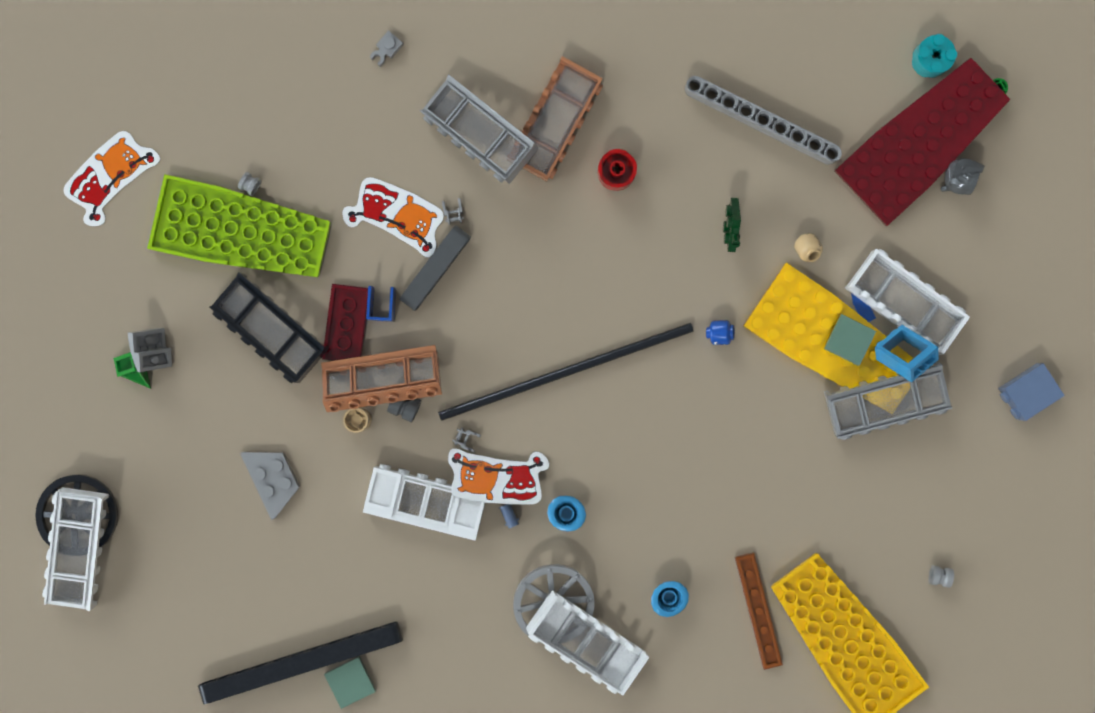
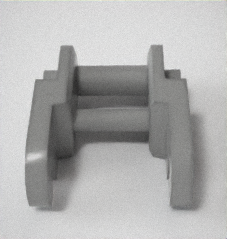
[442,198,464,225]
[452,427,481,452]

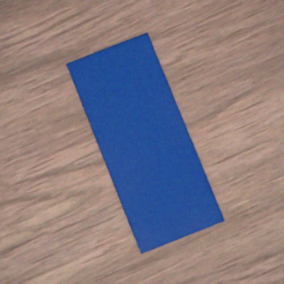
[851,293,876,322]

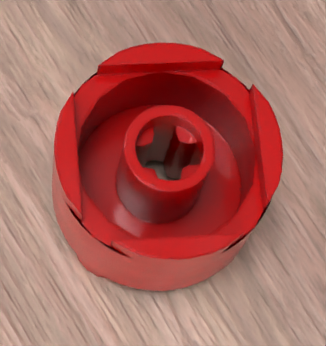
[597,149,637,191]

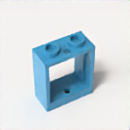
[875,325,939,383]

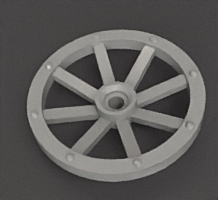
[513,564,594,643]

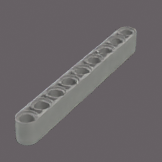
[685,76,842,165]

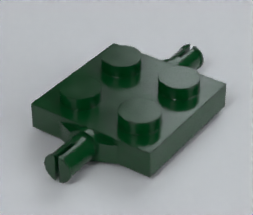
[723,198,741,252]

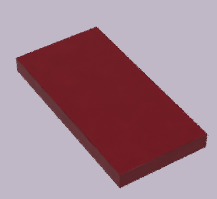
[322,284,368,361]

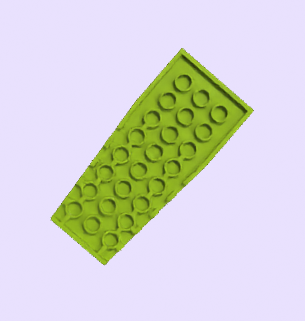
[147,174,331,278]

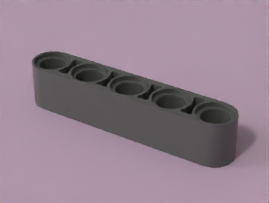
[400,225,471,311]

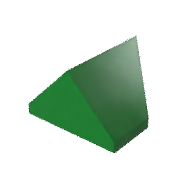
[113,352,151,389]

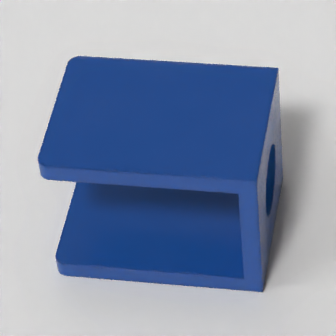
[366,286,396,322]

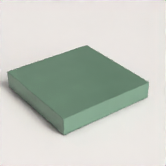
[824,314,876,366]
[324,656,376,709]

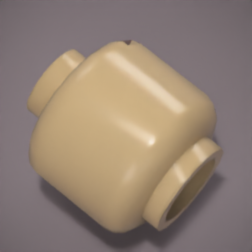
[794,233,823,262]

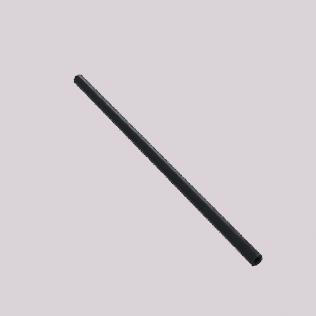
[438,323,694,421]

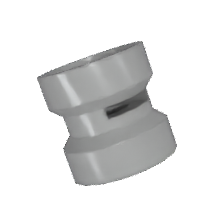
[929,565,954,588]

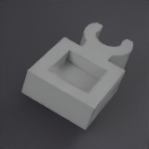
[370,30,404,67]

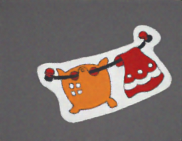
[64,131,160,226]
[342,177,444,257]
[448,449,549,505]

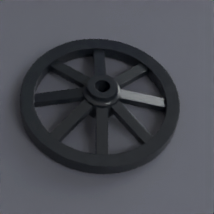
[35,475,118,556]

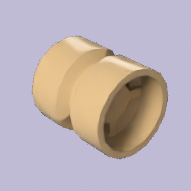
[343,407,372,433]

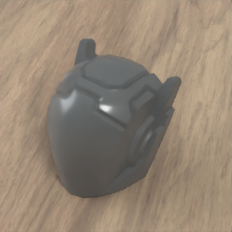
[941,158,985,195]

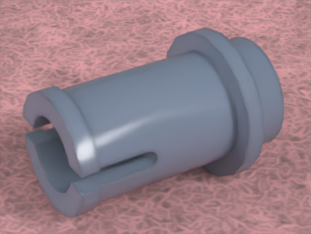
[499,504,519,528]

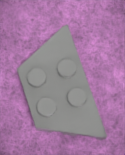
[240,452,300,520]

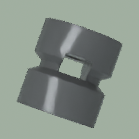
[387,398,422,423]

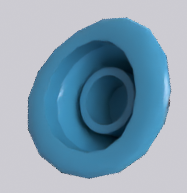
[547,495,586,532]
[651,581,689,617]

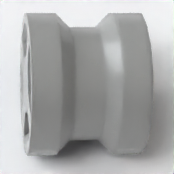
[238,172,261,196]

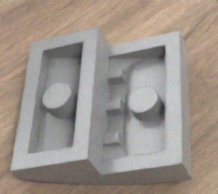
[128,328,172,372]

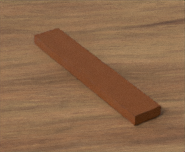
[735,552,783,670]

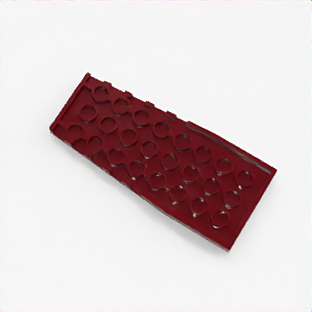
[835,58,1010,226]

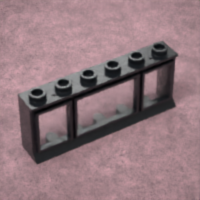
[209,272,330,383]

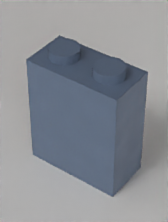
[998,363,1065,421]

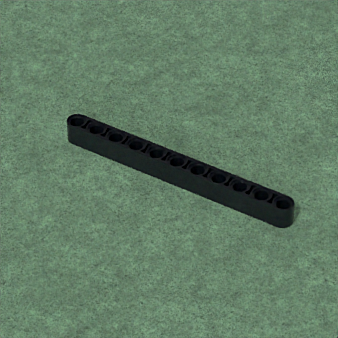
[198,621,403,704]

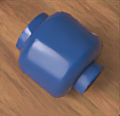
[706,320,735,345]

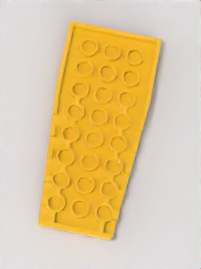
[743,263,914,414]
[771,553,929,713]

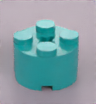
[912,34,957,78]

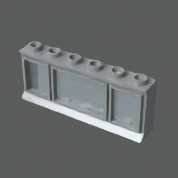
[420,74,539,184]
[824,361,952,440]

